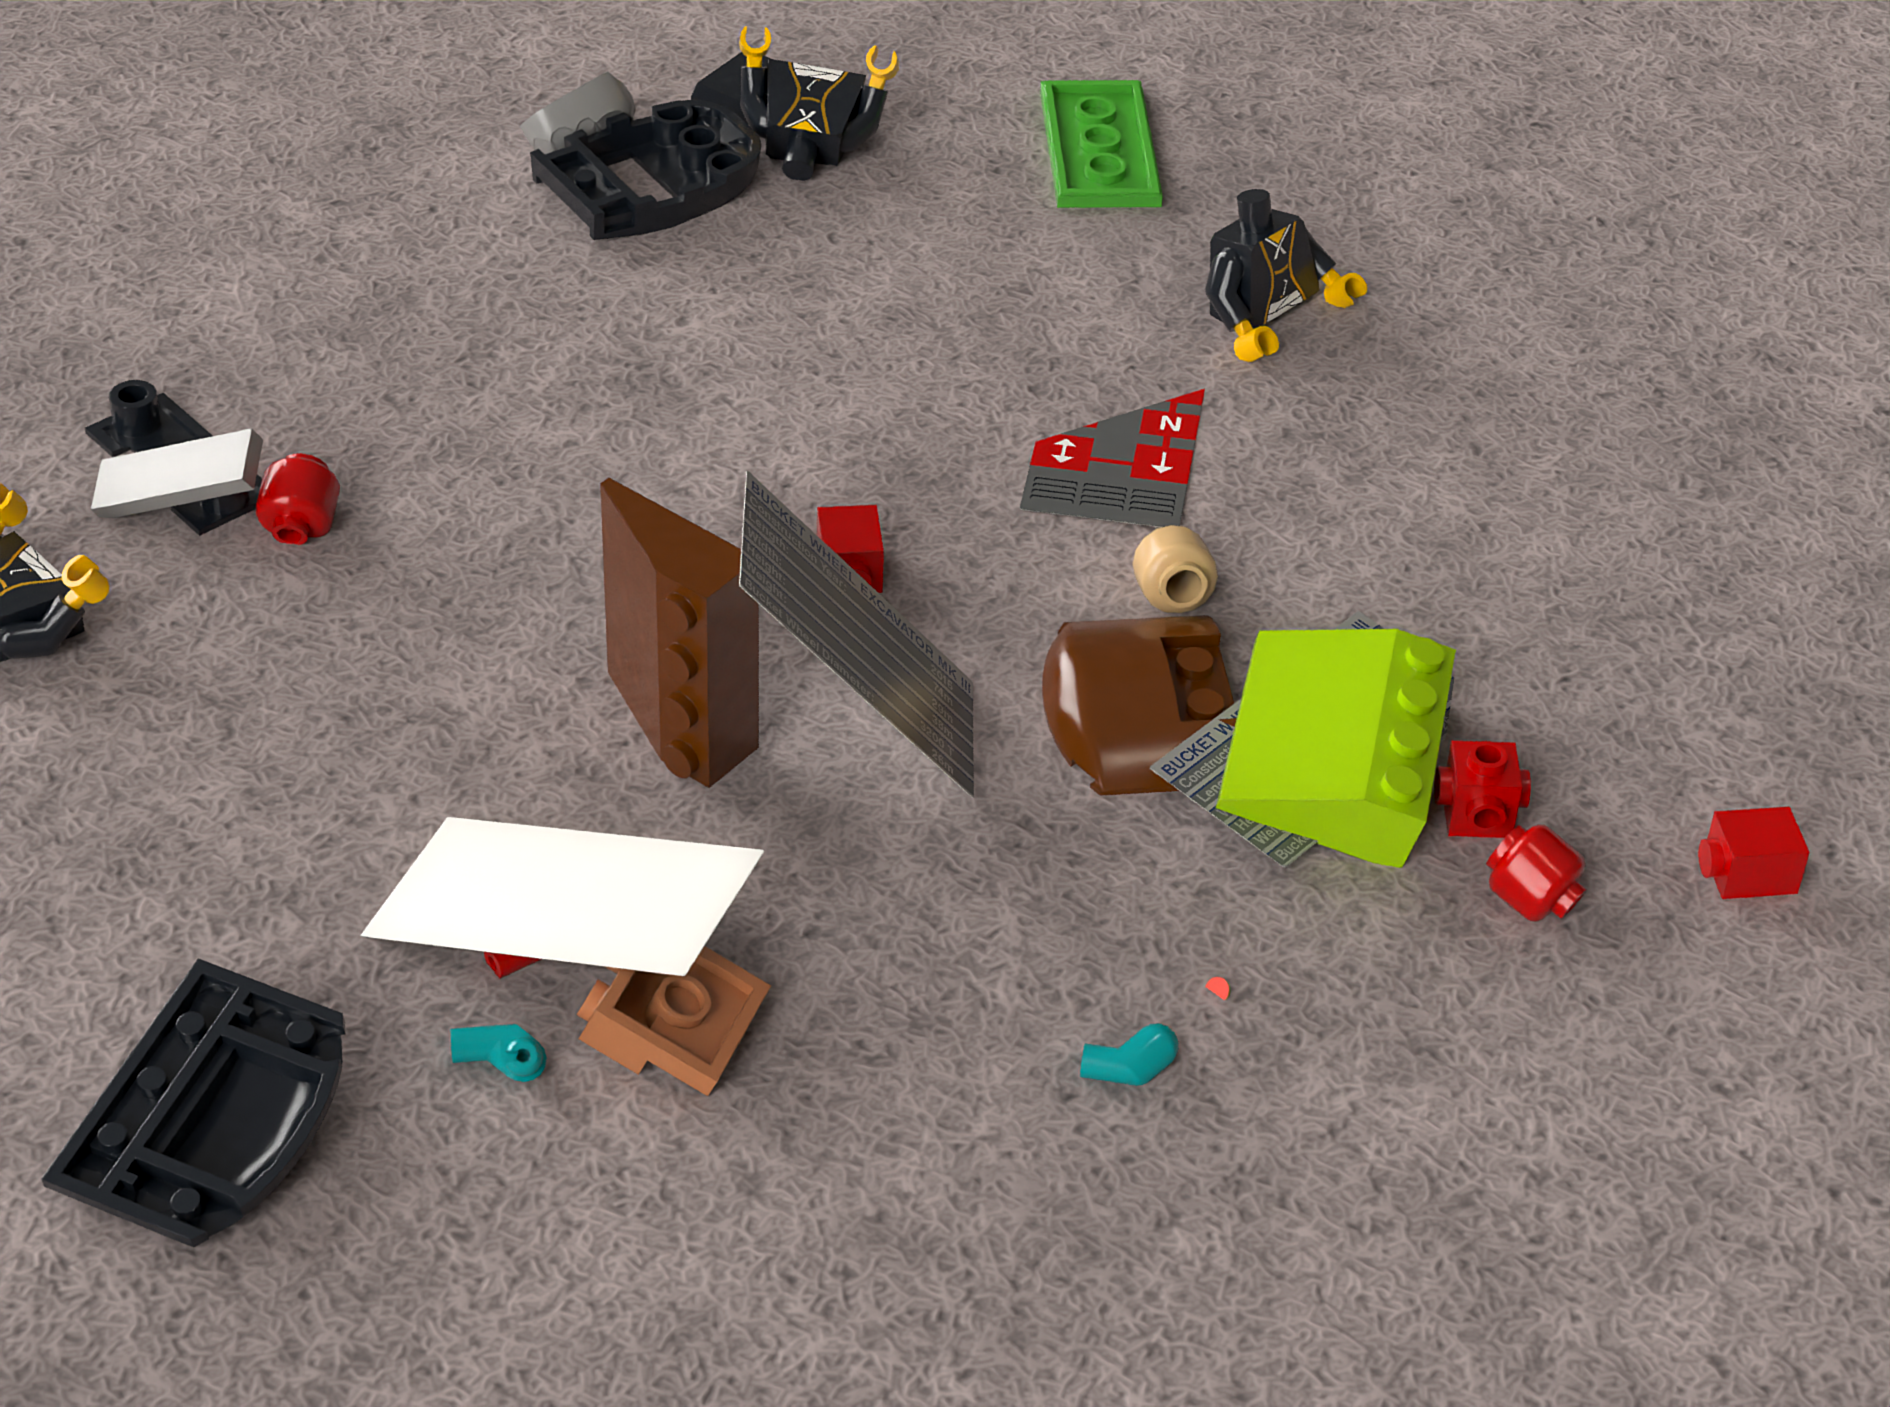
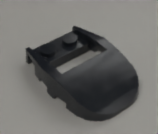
[530,100,761,240]

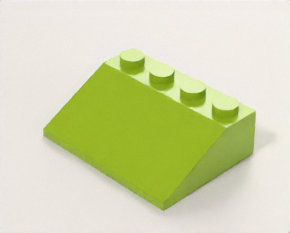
[1216,629,1456,868]

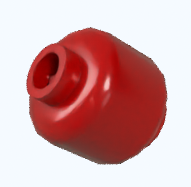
[256,453,340,545]
[1486,824,1587,921]

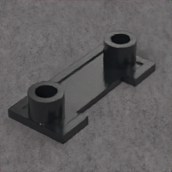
[85,380,262,536]

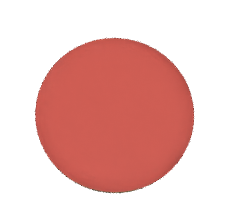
[1205,977,1231,1000]

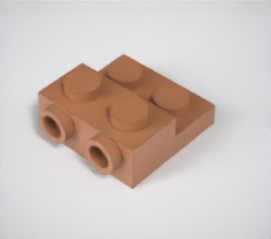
[577,946,771,1096]

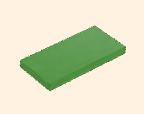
[1040,80,1163,208]

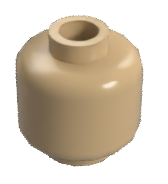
[1133,525,1218,613]

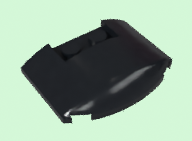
[41,958,346,1248]

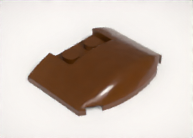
[1042,615,1237,796]

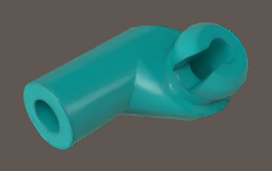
[1080,1023,1179,1086]
[450,1024,547,1082]

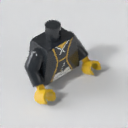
[739,26,899,181]
[1205,189,1367,362]
[0,483,109,662]

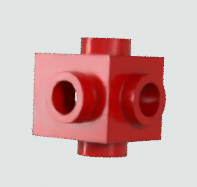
[1434,740,1531,838]

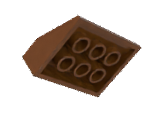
[600,478,759,788]

